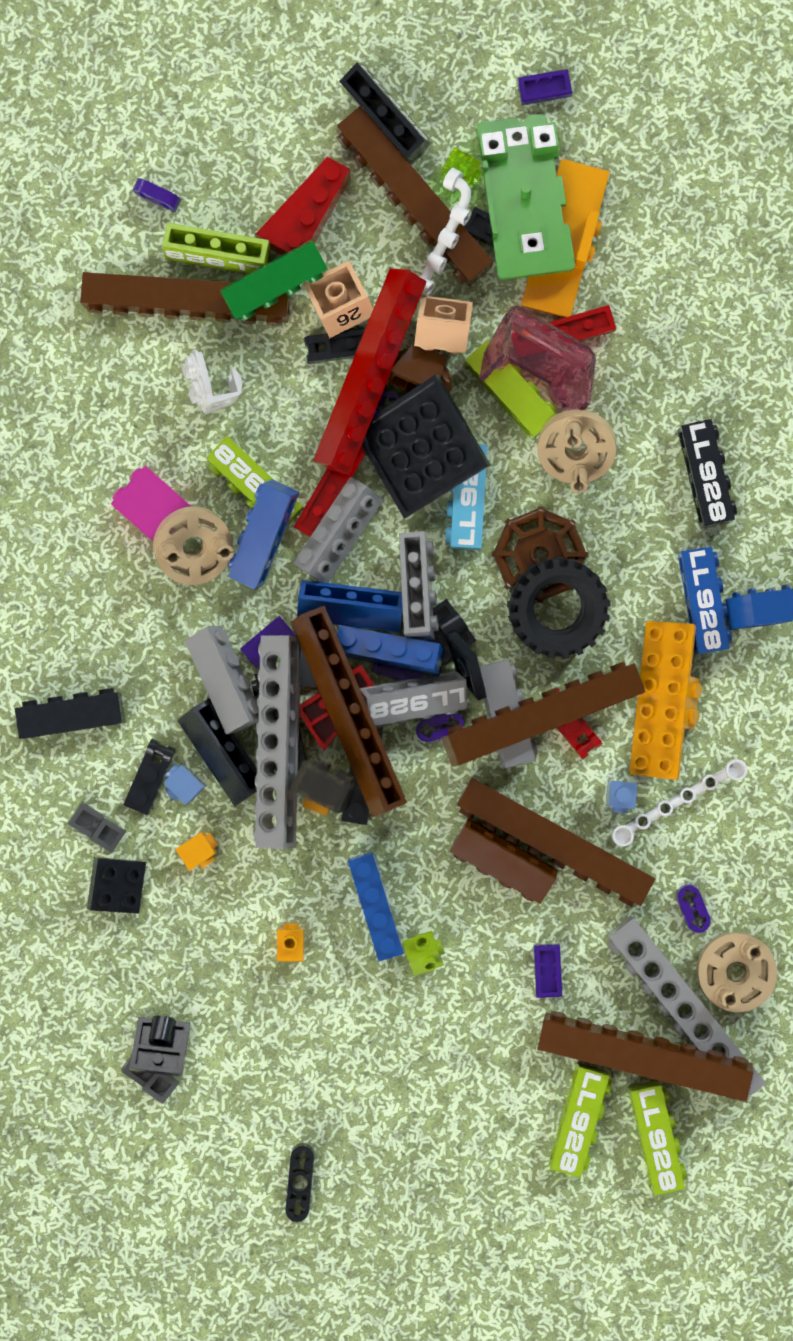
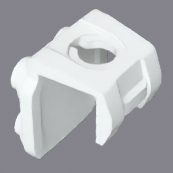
[182,349,242,413]

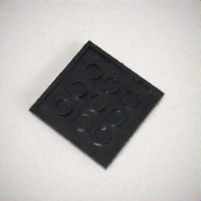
[362,374,491,519]

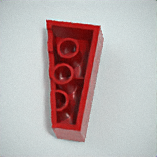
[255,157,351,256]

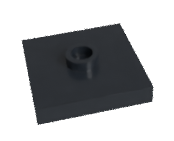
[447,631,487,701]

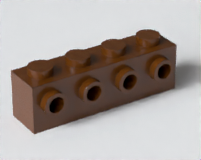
[449,818,558,904]

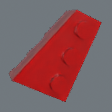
[299,665,374,752]

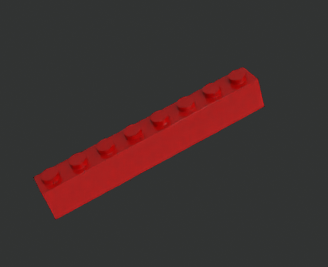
[313,268,427,475]

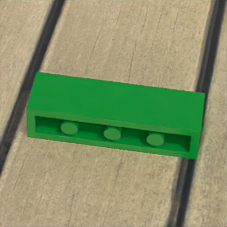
[219,240,328,321]

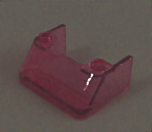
[479,305,596,411]

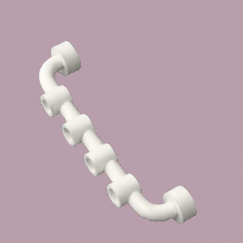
[420,168,471,299]
[612,759,748,846]

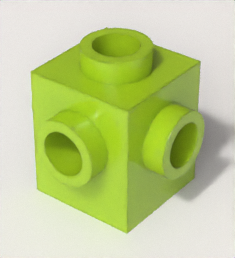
[402,930,445,976]

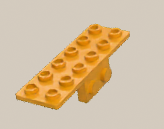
[521,159,610,318]
[629,621,702,780]

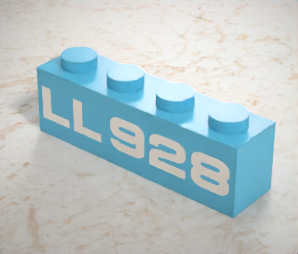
[445,444,487,551]

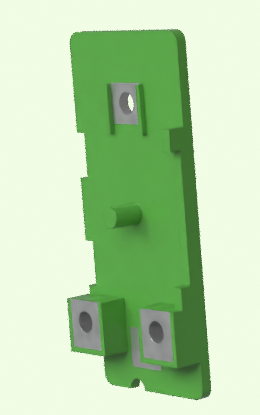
[477,114,575,280]

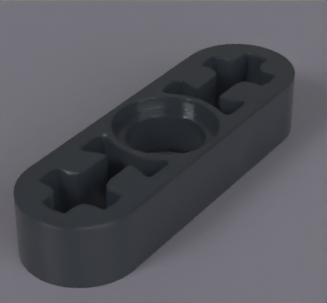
[285,1143,315,1222]

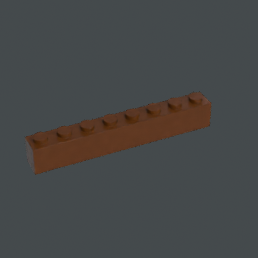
[336,106,494,287]
[80,272,290,326]
[290,606,408,817]
[441,661,646,767]
[456,778,656,907]
[537,1011,754,1102]

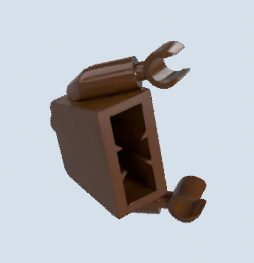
[383,343,452,393]

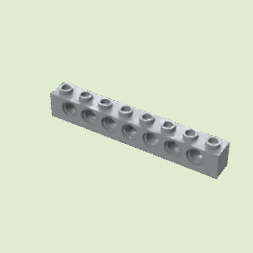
[254,636,301,849]
[607,915,766,1103]

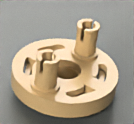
[537,409,616,494]
[153,507,233,585]
[696,932,777,1012]

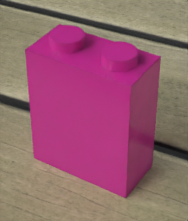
[111,466,192,541]

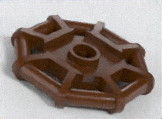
[491,506,589,603]

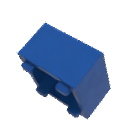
[725,584,793,630]

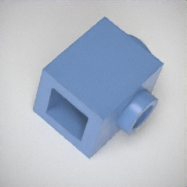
[163,764,207,805]
[605,780,638,814]

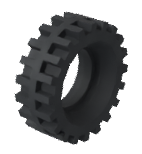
[507,556,611,659]

